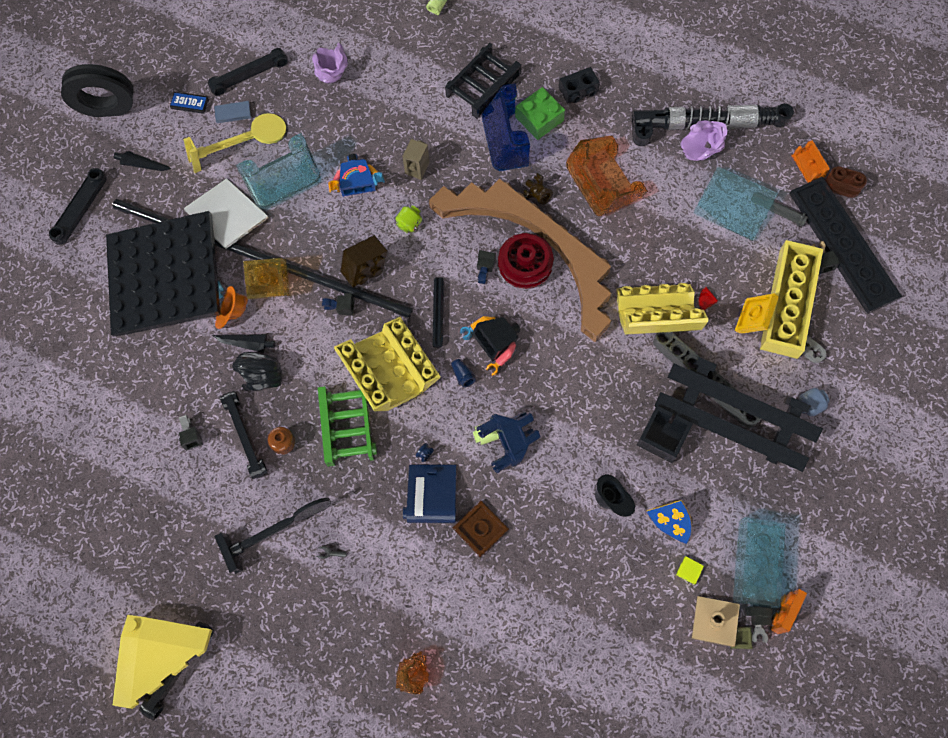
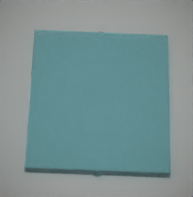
[693,167,778,241]

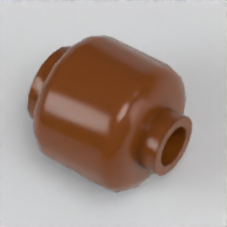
[268,427,296,455]

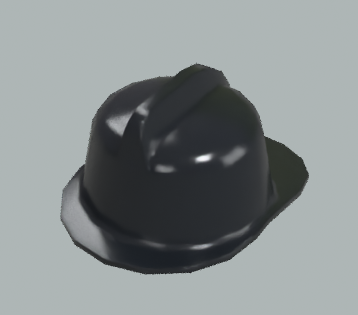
[595,474,636,517]

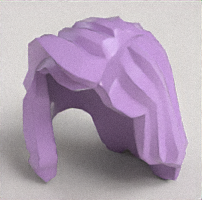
[312,43,348,84]
[680,120,727,161]

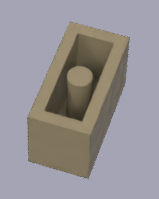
[402,139,430,180]

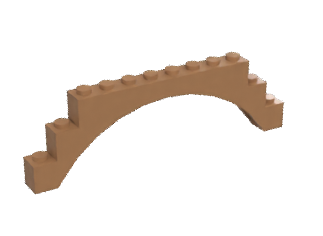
[429,179,612,342]

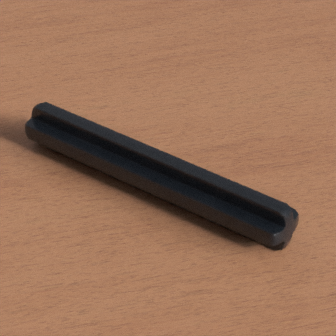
[432,277,444,348]

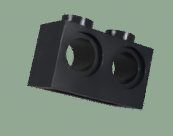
[558,67,600,104]

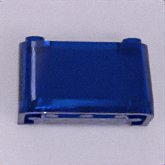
[482,83,530,171]

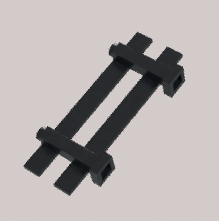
[654,357,823,472]

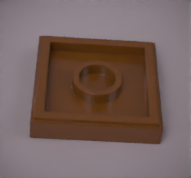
[452,501,509,557]

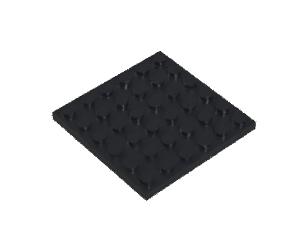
[106,211,220,337]

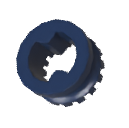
[416,443,434,462]

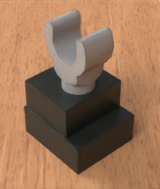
[179,415,203,451]
[746,607,772,643]

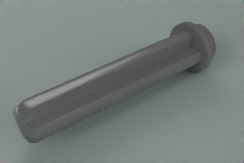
[751,192,808,227]

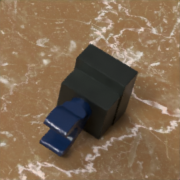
[477,250,496,284]
[322,293,355,316]

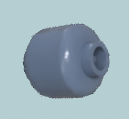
[799,388,830,417]

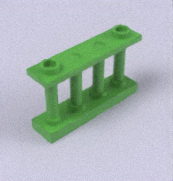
[318,386,377,467]

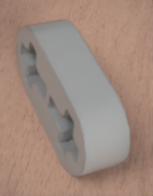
[802,335,826,363]

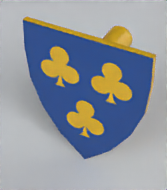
[646,500,692,544]

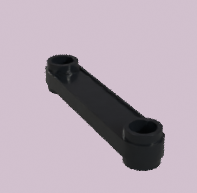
[208,48,288,96]
[49,168,106,245]
[220,391,268,479]
[139,621,214,721]

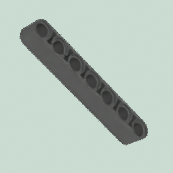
[653,332,761,428]

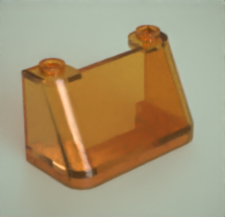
[566,135,648,216]

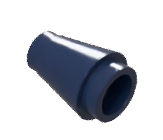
[451,359,476,388]

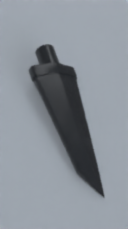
[114,151,171,171]
[212,334,276,353]

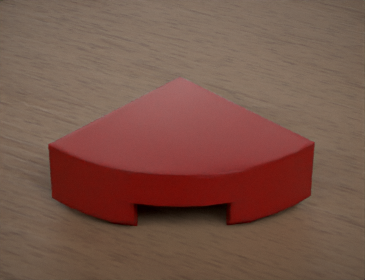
[698,287,718,311]

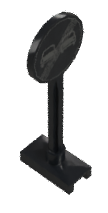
[214,498,331,574]

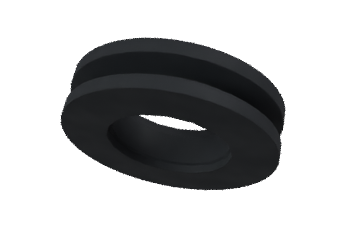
[61,64,134,117]

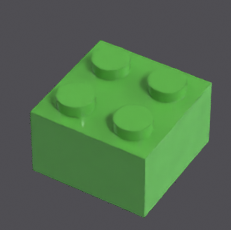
[515,87,565,140]

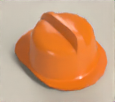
[215,286,248,329]

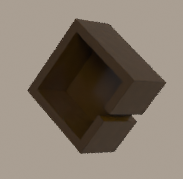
[340,235,387,287]

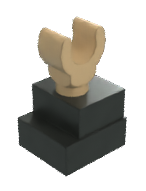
[812,241,840,274]

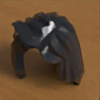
[232,352,282,391]

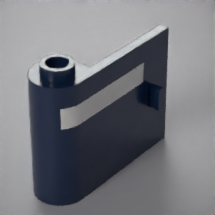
[403,465,456,523]

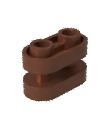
[825,166,867,198]

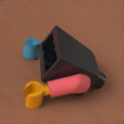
[460,316,520,376]

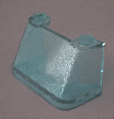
[236,133,321,211]

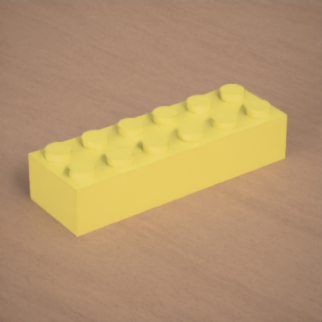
[760,240,823,359]

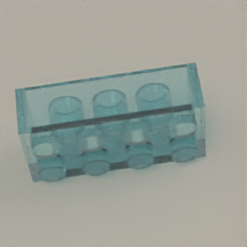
[732,517,786,609]

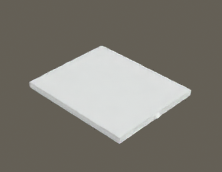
[184,178,268,249]

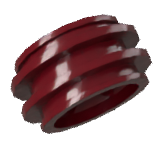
[498,233,554,289]

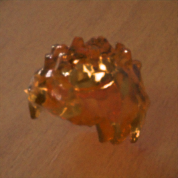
[396,651,429,695]

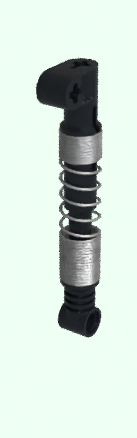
[631,103,794,147]

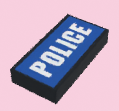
[170,92,209,114]

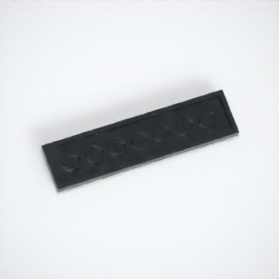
[789,177,902,314]

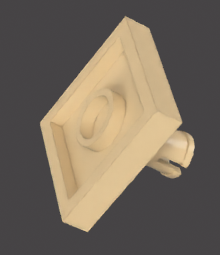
[692,596,740,647]

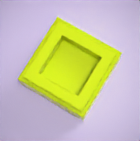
[676,556,704,585]

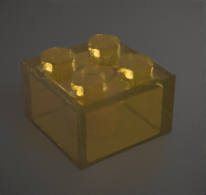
[243,258,290,300]

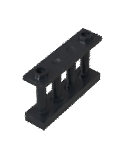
[445,42,522,119]

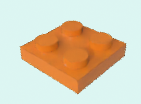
[771,589,807,634]

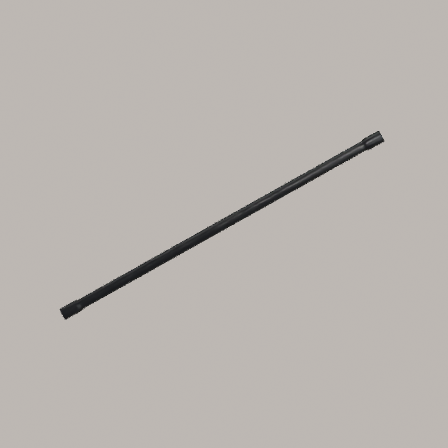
[113,199,413,319]

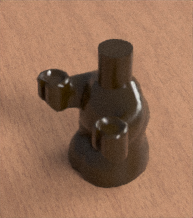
[522,173,553,205]

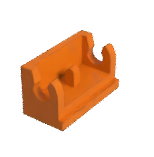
[791,140,830,183]

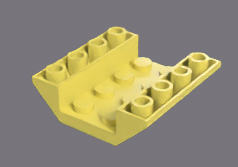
[616,283,708,335]
[334,317,441,411]

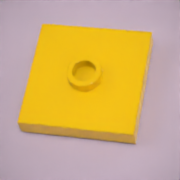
[735,293,779,333]

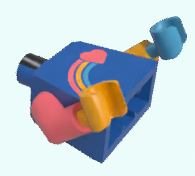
[328,154,385,197]

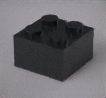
[637,406,693,463]

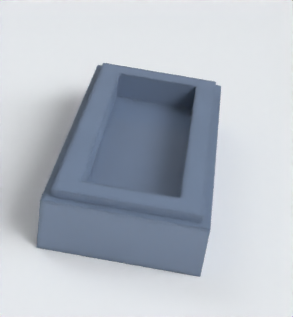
[214,101,251,123]

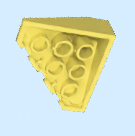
[113,615,212,709]

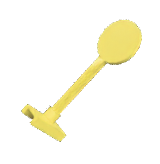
[183,113,286,173]

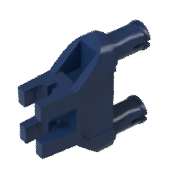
[476,412,541,473]

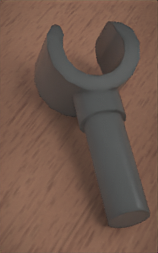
[316,546,346,559]

